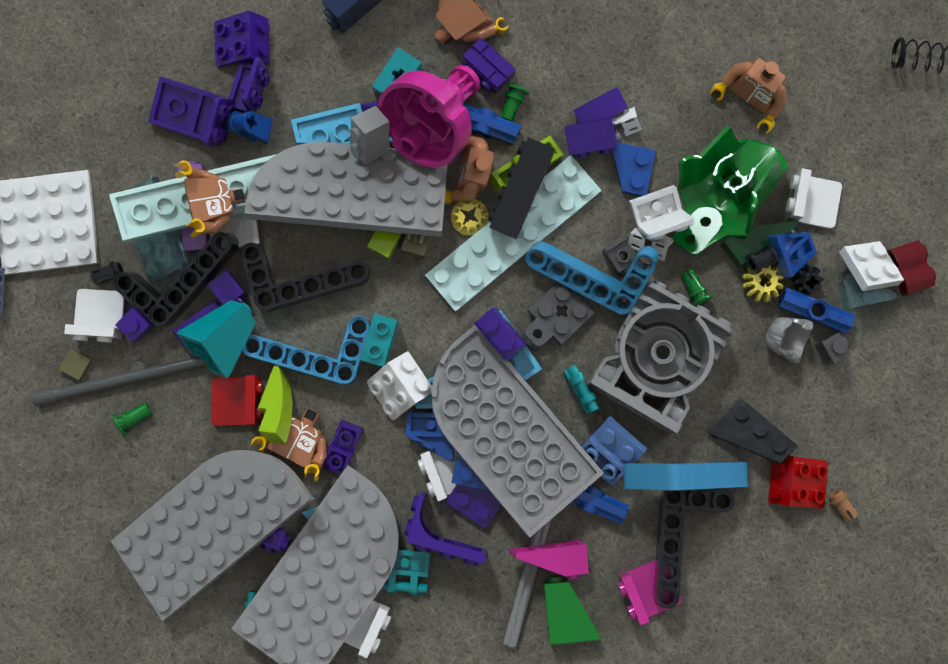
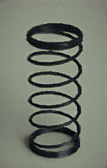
[891,37,948,74]

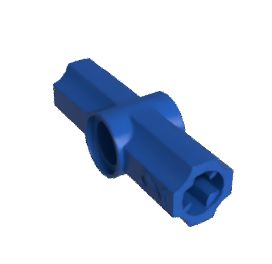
[463,104,521,146]
[778,288,855,334]
[572,486,630,524]

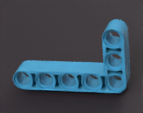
[526,241,659,315]
[242,316,371,385]
[624,462,749,490]

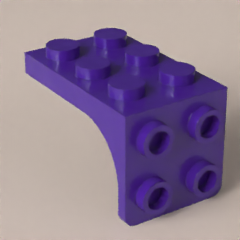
[148,76,235,146]
[404,491,487,566]

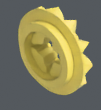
[451,199,489,236]

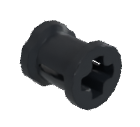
[746,244,779,274]

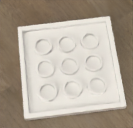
[0,170,99,275]

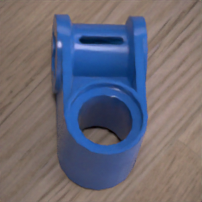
[227,111,273,144]

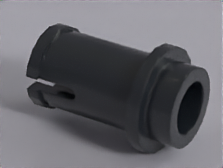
[90,261,124,286]

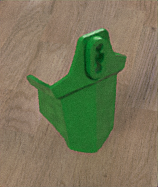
[673,126,788,256]

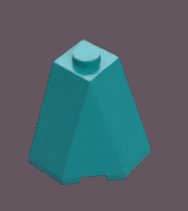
[177,300,256,378]

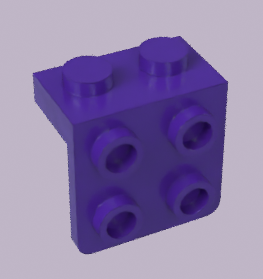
[214,11,270,67]
[229,57,270,113]

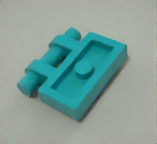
[563,364,599,414]
[381,549,430,595]

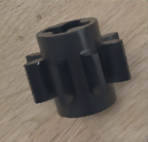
[791,263,824,295]

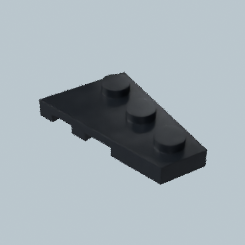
[708,398,798,465]

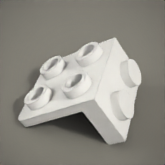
[786,168,842,229]
[629,185,694,240]
[64,289,125,343]
[367,351,432,420]
[418,450,460,501]
[344,600,391,658]

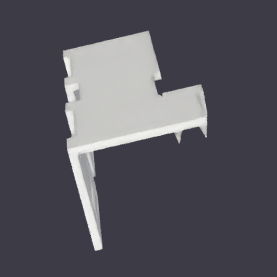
[614,107,643,140]
[628,228,674,261]

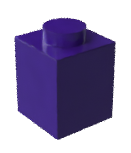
[207,270,248,305]
[115,308,155,342]

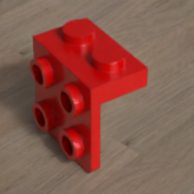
[211,375,263,425]
[768,456,828,509]

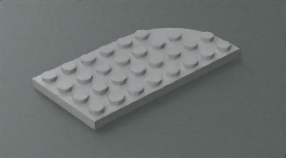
[111,450,314,621]

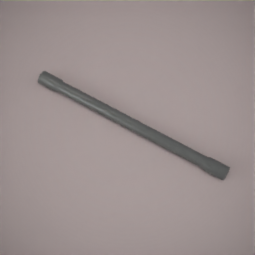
[32,351,248,407]

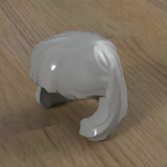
[766,317,813,364]

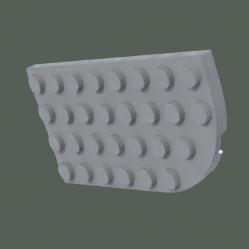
[244,142,448,237]
[431,325,604,538]
[232,465,399,664]

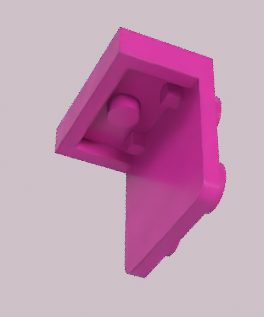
[617,560,681,625]

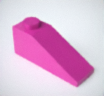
[508,540,589,579]

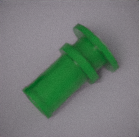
[500,84,529,122]
[681,269,714,307]
[112,402,153,436]

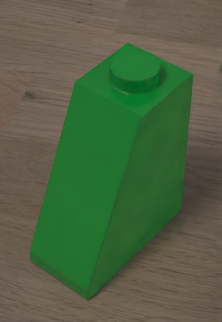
[543,576,600,645]

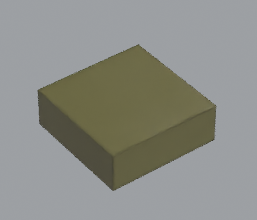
[58,348,93,381]

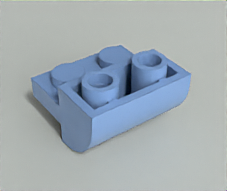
[581,416,647,486]

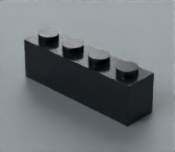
[487,137,556,239]

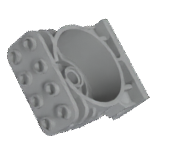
[587,280,734,434]

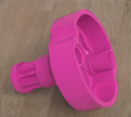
[377,65,480,168]

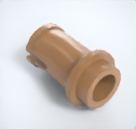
[829,489,858,522]

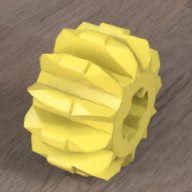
[742,264,784,302]

